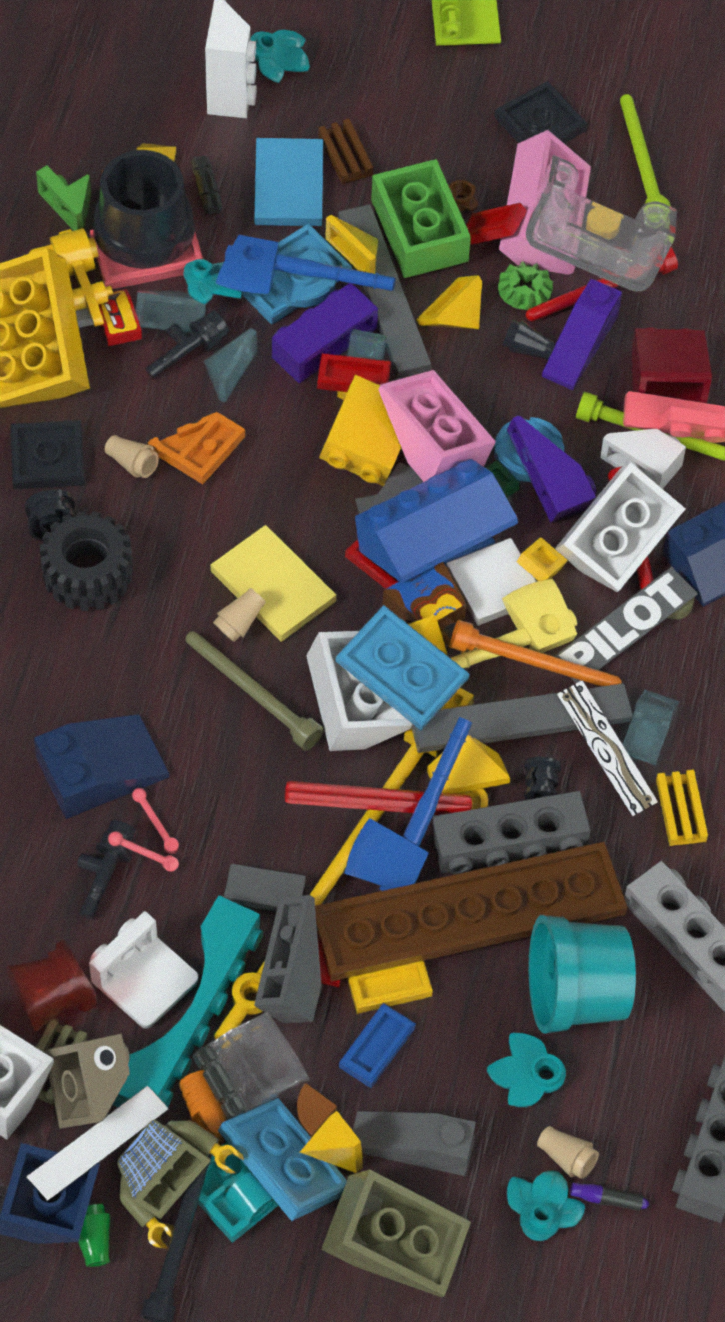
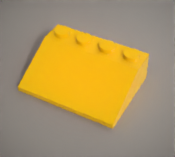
[0,248,90,408]

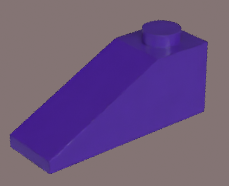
[542,279,622,390]
[507,415,596,524]

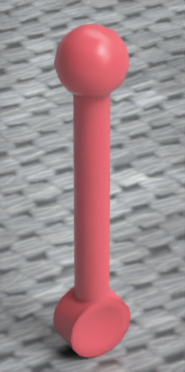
[132,788,179,854]
[108,831,179,872]

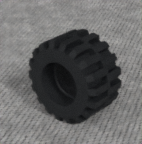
[40,511,133,611]

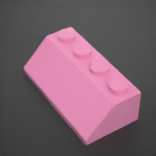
[499,130,591,275]

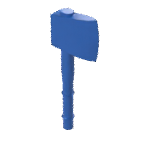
[215,235,396,294]
[344,717,473,891]

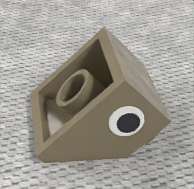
[44,1034,130,1129]

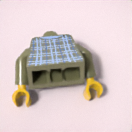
[117,1120,244,1249]

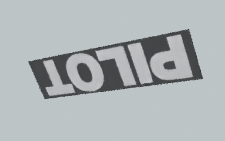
[554,567,698,683]

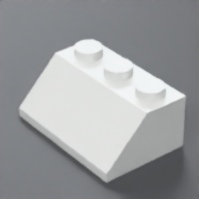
[205,0,257,118]
[555,462,685,592]
[306,631,412,751]
[0,1025,54,1139]

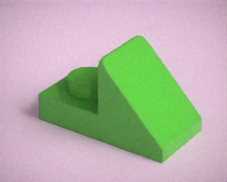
[36,166,91,231]

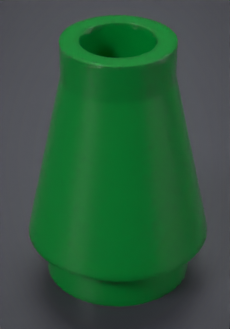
[78,1204,110,1267]

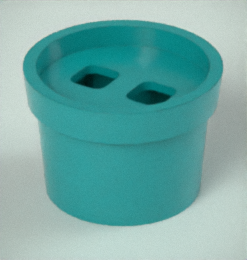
[528,915,636,1034]

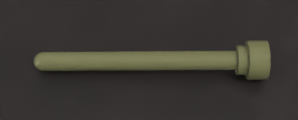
[186,631,324,751]

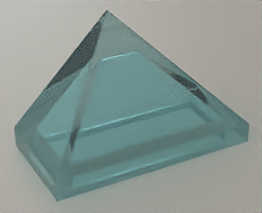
[136,291,207,334]
[204,328,257,402]

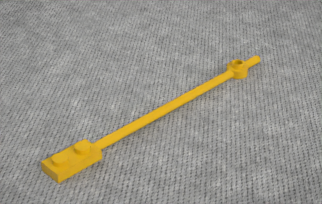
[214,688,474,1045]

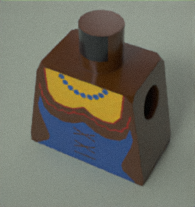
[382,562,466,649]

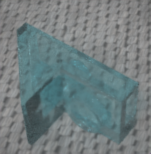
[622,689,679,765]

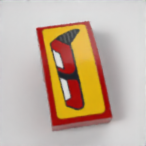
[98,289,142,346]

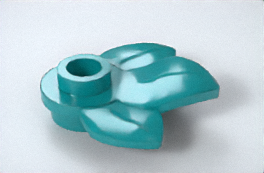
[250,30,310,83]
[183,259,242,304]
[487,1033,566,1107]
[507,1170,585,1241]

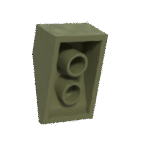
[321,1169,471,1297]

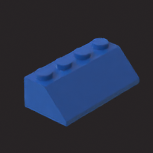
[355,459,518,583]

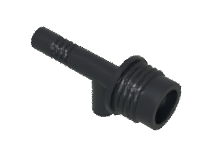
[145,310,230,379]
[77,820,139,919]

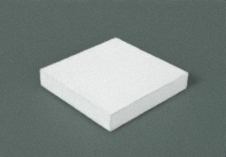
[446,538,536,626]

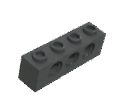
[430,791,591,874]
[672,1057,725,1223]

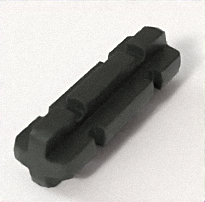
[192,155,222,215]
[193,1045,248,1119]

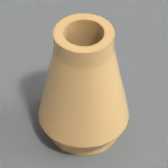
[105,435,159,478]
[213,588,266,642]
[537,1126,599,1179]

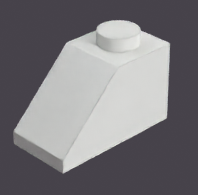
[600,428,686,489]

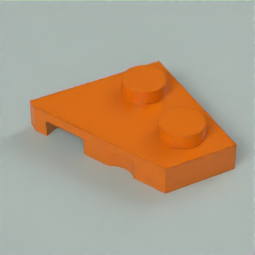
[148,412,245,485]

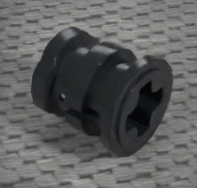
[524,756,561,800]

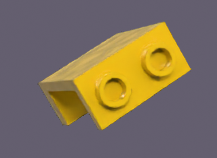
[319,375,401,486]

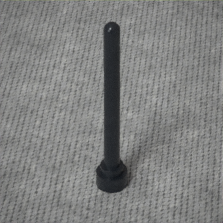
[140,1134,214,1322]

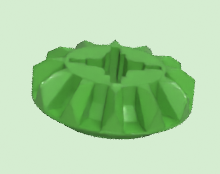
[498,261,553,310]

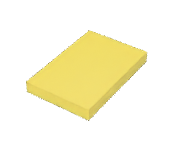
[211,525,336,642]

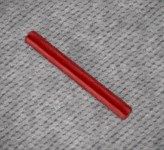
[284,781,472,815]

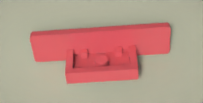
[623,391,725,443]

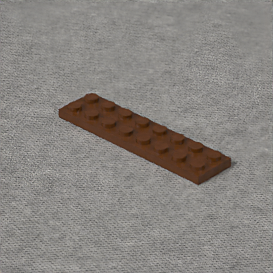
[315,842,628,981]

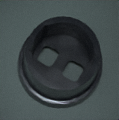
[93,150,195,268]

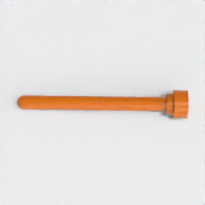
[450,620,622,687]

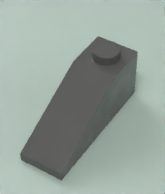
[254,895,321,1023]
[353,1111,476,1176]

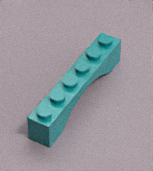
[112,895,263,1114]

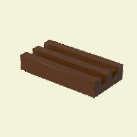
[318,119,373,184]

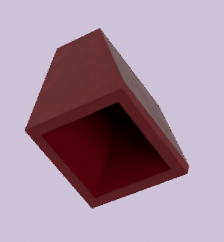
[632,327,712,403]

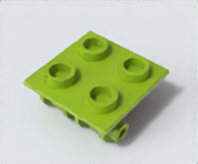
[431,0,501,46]

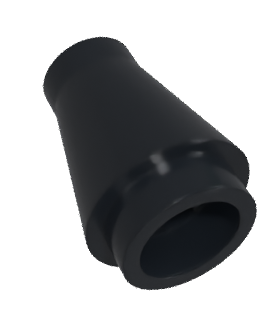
[502,320,556,360]

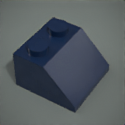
[663,501,725,607]
[0,1143,100,1244]

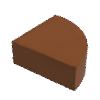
[297,1083,337,1138]

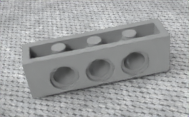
[624,861,725,1012]

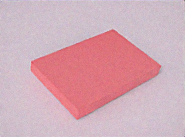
[90,230,203,289]

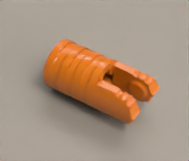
[179,1070,227,1145]

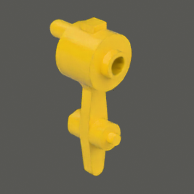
[29,228,113,327]

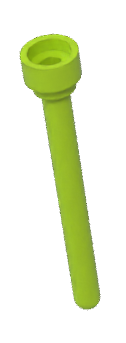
[620,94,673,225]
[576,392,725,461]

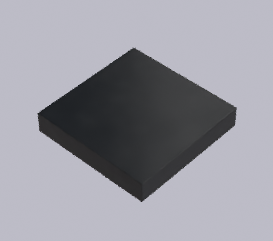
[494,81,588,144]
[10,420,85,490]

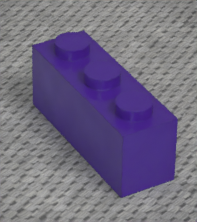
[272,283,378,384]

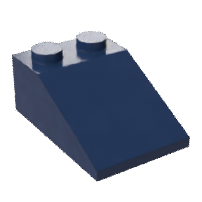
[34,714,169,819]

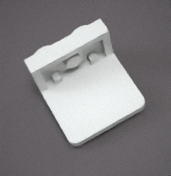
[89,911,198,1029]

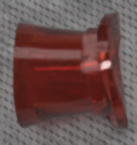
[6,940,97,1032]

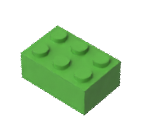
[371,159,471,278]

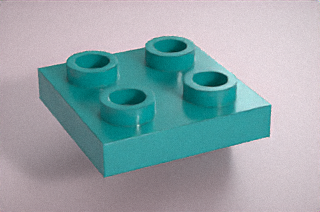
[198,1142,279,1243]

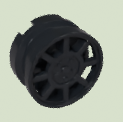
[24,489,77,541]

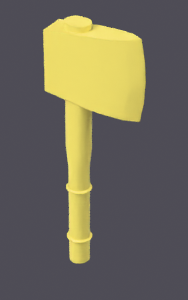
[451,579,577,669]

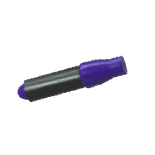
[570,1182,649,1211]

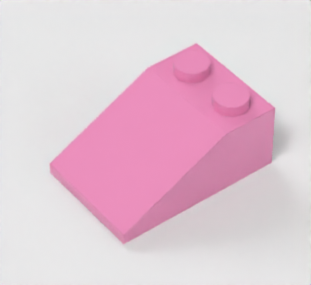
[378,370,496,482]

